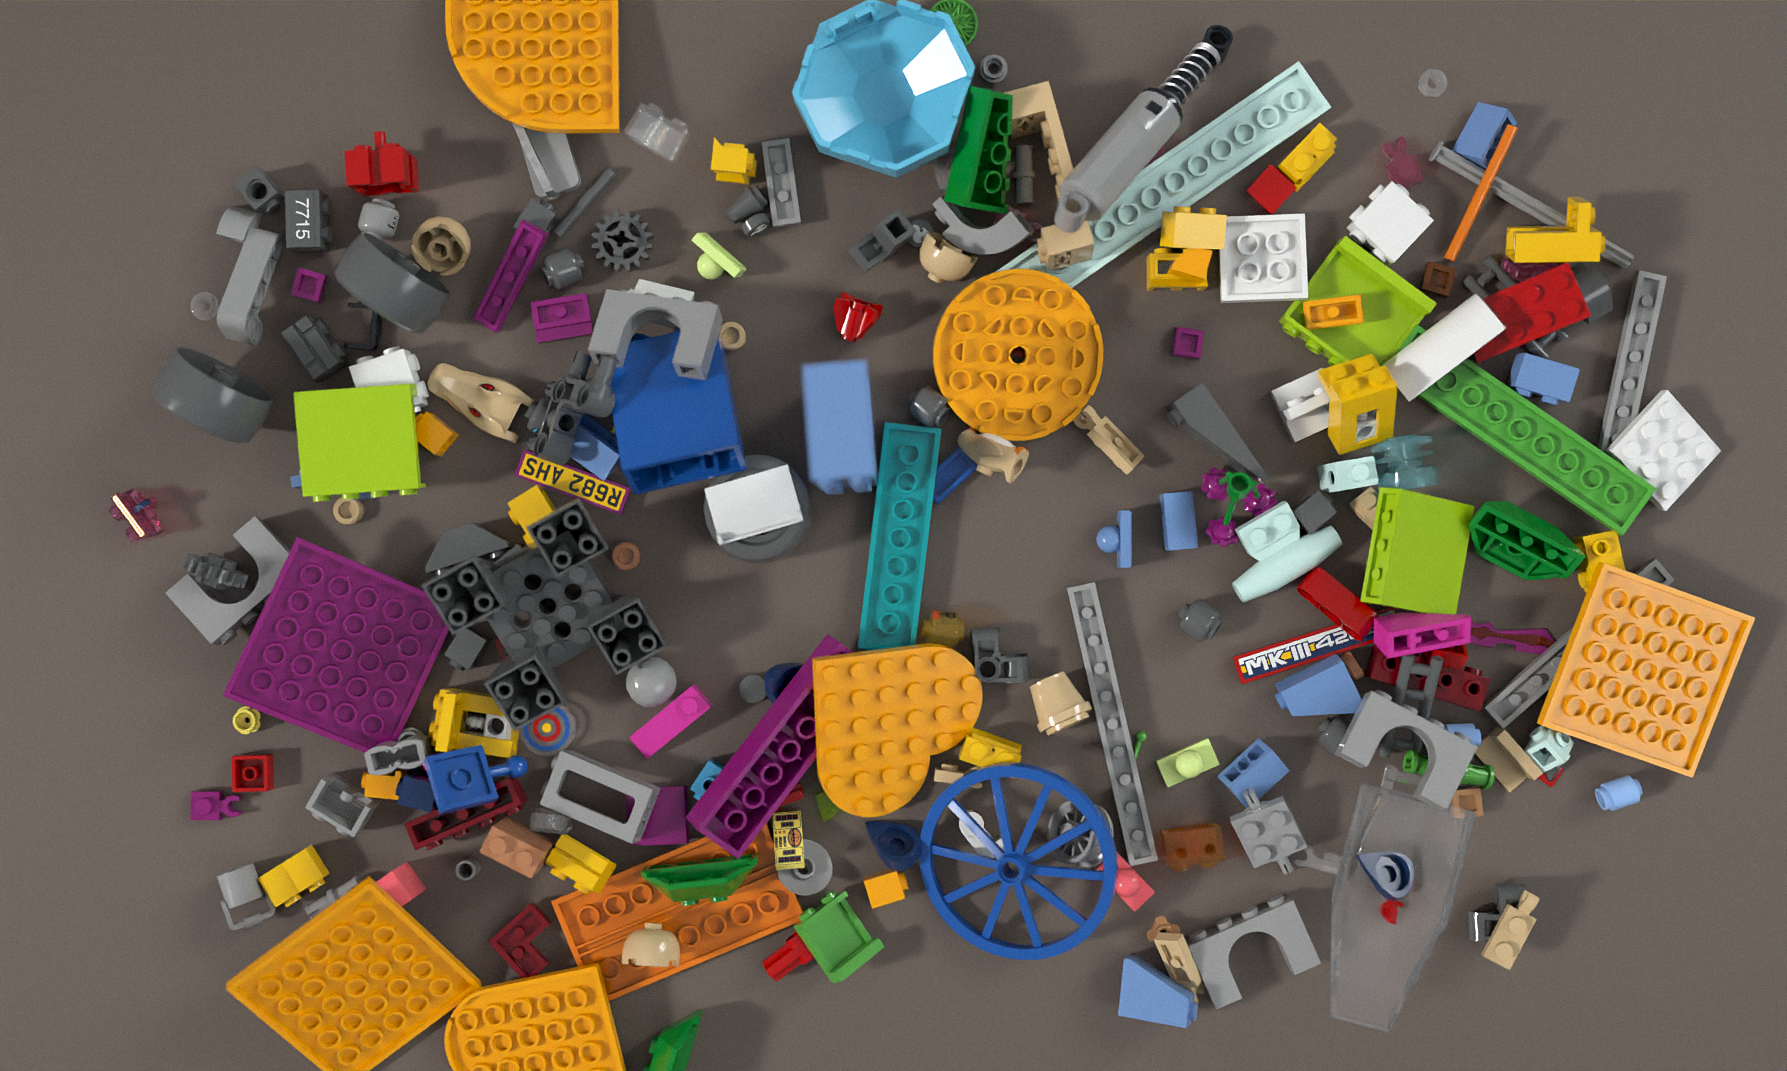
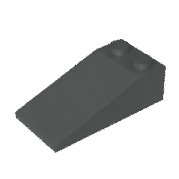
[1166,383,1268,483]

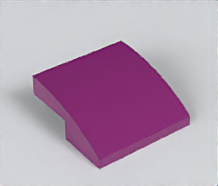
[626,785,689,845]

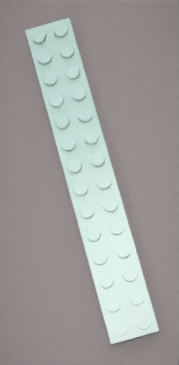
[996,61,1331,288]

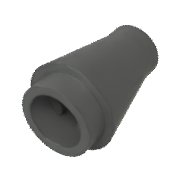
[726,184,769,224]

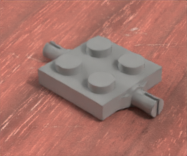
[1230,788,1307,874]

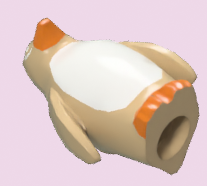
[957,426,1029,484]

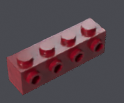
[1364,644,1490,712]
[404,777,528,851]

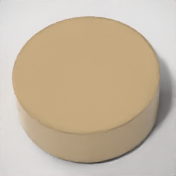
[719,322,746,351]
[333,497,364,525]

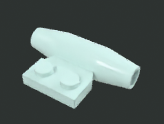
[1232,501,1342,603]

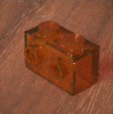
[1160,823,1225,871]

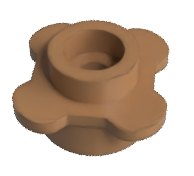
[1147,916,1180,942]

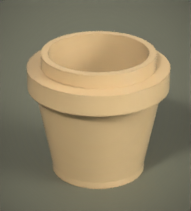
[1029,672,1092,736]

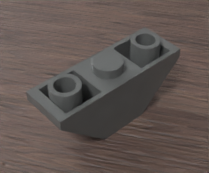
[425,523,514,576]

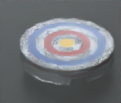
[518,704,577,756]

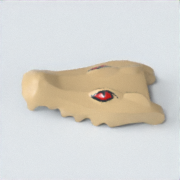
[427,363,537,444]

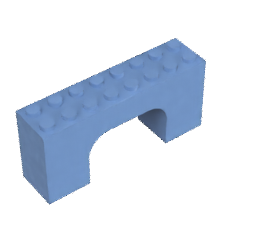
[802,360,877,495]

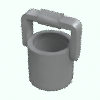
[216,863,275,930]

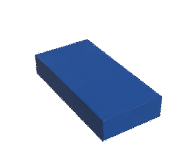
[933,446,977,505]

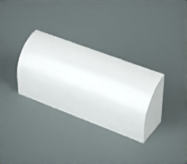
[1381,293,1506,402]

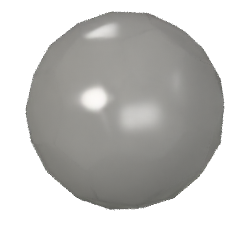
[626,657,677,707]

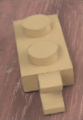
[1073,405,1145,475]
[1481,890,1540,970]
[1154,933,1206,1003]

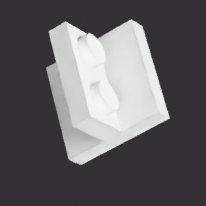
[1270,368,1329,443]

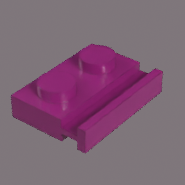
[530,293,594,344]

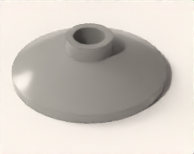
[777,839,833,896]

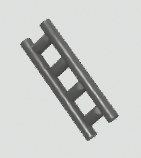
[1462,254,1570,359]
[1379,654,1443,758]

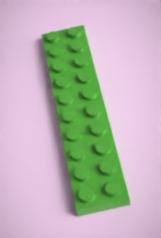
[1395,325,1657,536]

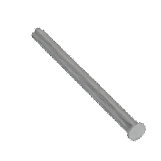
[1428,141,1634,268]

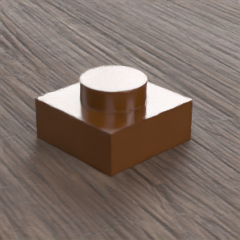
[1419,261,1457,298]

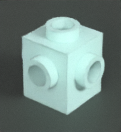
[1524,726,1574,773]

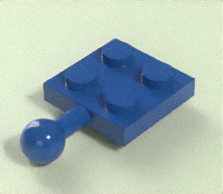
[424,745,528,815]

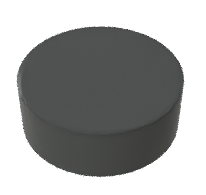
[739,674,767,703]

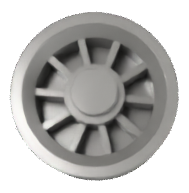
[1047,801,1115,868]

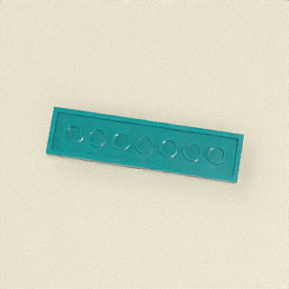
[858,422,941,650]

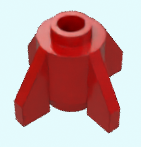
[833,292,883,342]

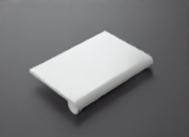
[704,464,804,545]

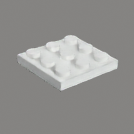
[1219,214,1308,303]
[1606,390,1721,511]

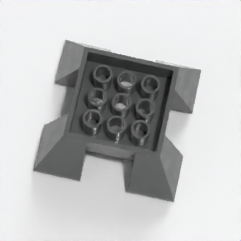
[422,498,668,731]

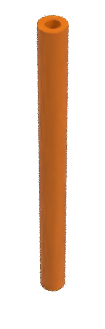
[1444,124,1518,262]

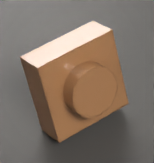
[1450,786,1484,819]

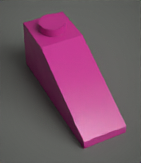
[1374,613,1471,658]
[629,684,713,759]

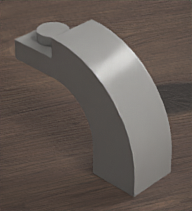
[933,196,1035,254]

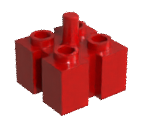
[344,131,419,197]

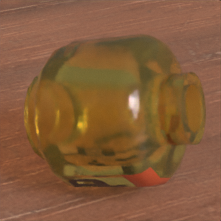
[922,610,964,648]

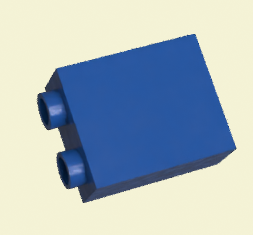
[610,326,748,495]

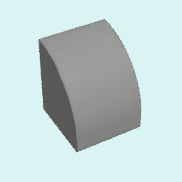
[216,206,262,243]

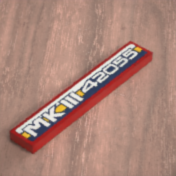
[1232,606,1398,684]

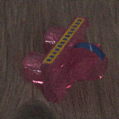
[109,488,164,543]

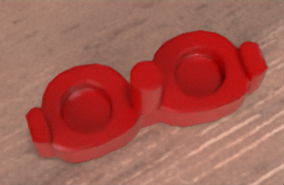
[1380,899,1403,925]

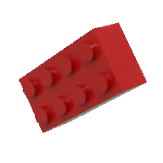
[1474,262,1591,363]

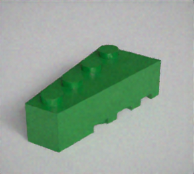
[944,86,1013,214]

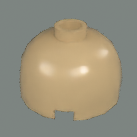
[411,216,471,276]
[920,231,978,284]
[621,923,680,967]

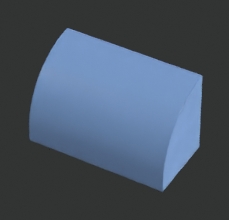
[1452,102,1517,170]
[570,414,621,481]
[1159,491,1199,551]
[1217,738,1290,808]

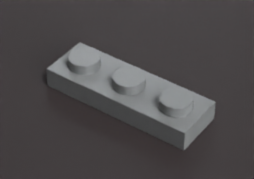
[761,138,801,228]

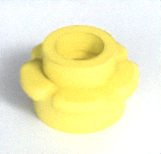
[233,706,261,734]

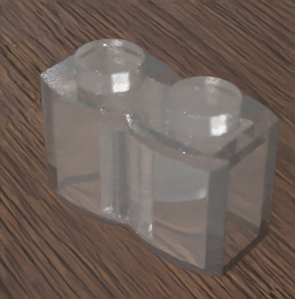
[623,103,691,165]

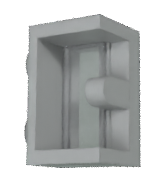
[305,772,381,837]

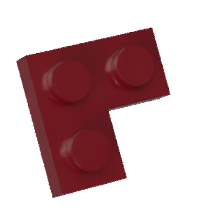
[488,901,551,978]

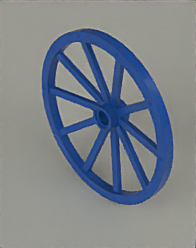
[919,763,1118,960]

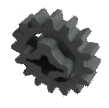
[591,210,654,273]
[183,552,249,590]

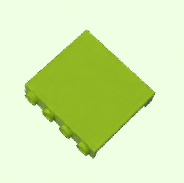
[1278,236,1437,367]
[293,384,426,502]
[1361,487,1474,614]

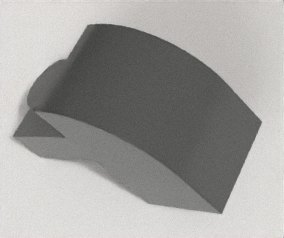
[848,209,916,273]
[1557,262,1613,325]

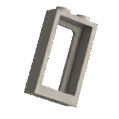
[540,750,661,844]

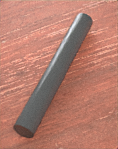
[553,167,617,238]

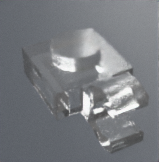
[1294,845,1348,876]

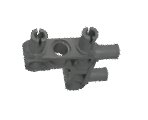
[527,351,618,465]

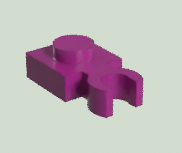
[190,790,243,820]

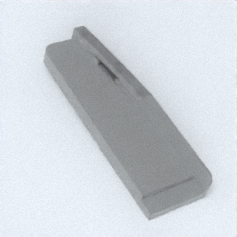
[512,123,581,200]

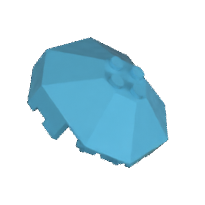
[792,0,975,178]

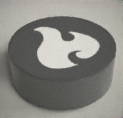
[741,213,771,238]
[908,219,934,249]

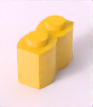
[257,845,330,908]

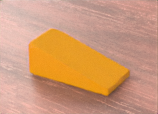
[1303,294,1364,330]

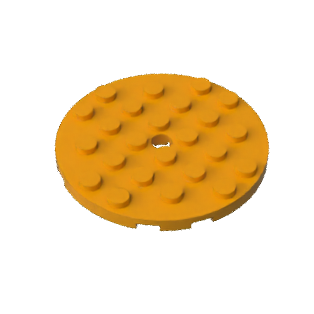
[933,269,1103,441]

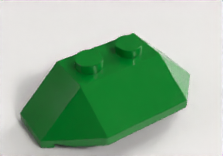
[1469,501,1586,580]
[641,853,759,906]
[643,1010,703,1071]

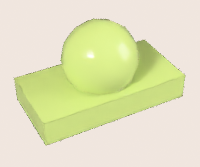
[692,232,747,280]
[1155,738,1220,787]

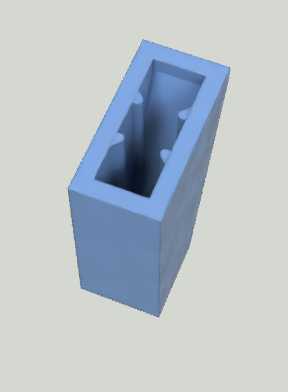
[1274,654,1362,716]
[1118,954,1198,1028]

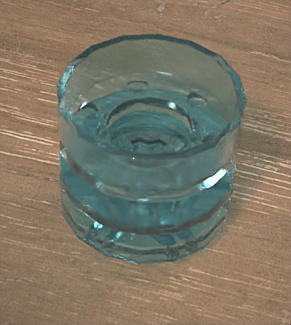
[1370,434,1440,494]

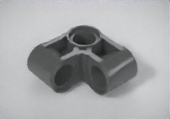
[971,627,1028,683]
[1468,884,1527,942]

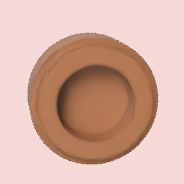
[612,542,641,570]
[1340,651,1364,681]

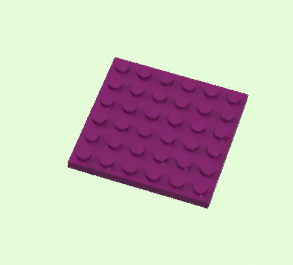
[222,536,449,753]

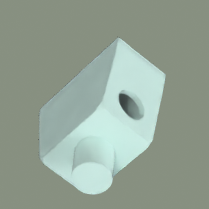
[1317,456,1379,493]

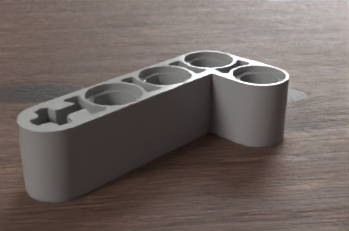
[217,227,283,346]

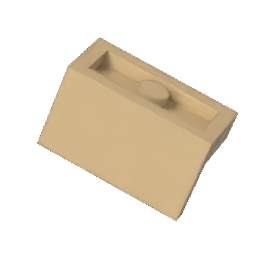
[1474,727,1543,793]

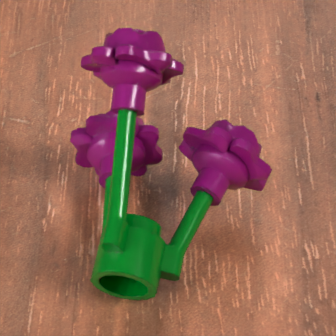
[1201,467,1277,547]

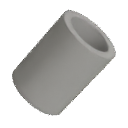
[455,856,481,881]

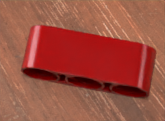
[1296,566,1379,641]

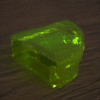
[815,791,840,822]

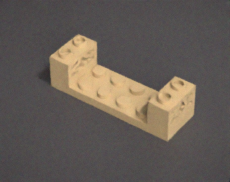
[1005,81,1094,271]

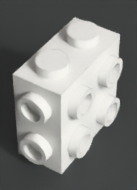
[1346,181,1434,266]
[349,346,429,415]

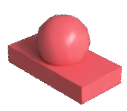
[1095,851,1155,912]

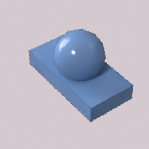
[1096,510,1132,568]

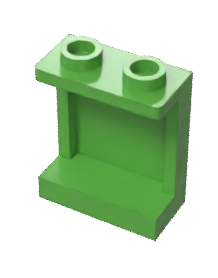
[793,890,885,983]

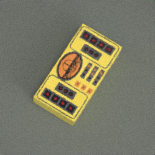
[772,811,805,870]

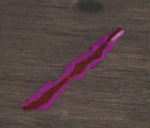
[1470,621,1555,654]

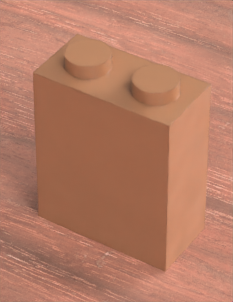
[479,816,557,878]

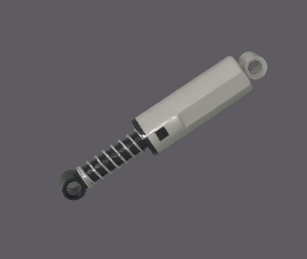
[1054,25,1233,233]

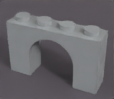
[588,289,723,380]
[165,516,290,645]
[1335,690,1477,810]
[1186,894,1321,1010]

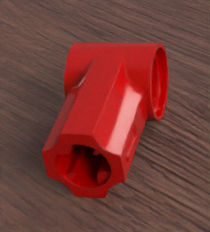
[762,931,814,982]

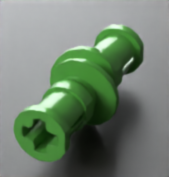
[1403,749,1494,790]

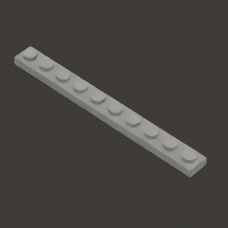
[1067,582,1158,866]

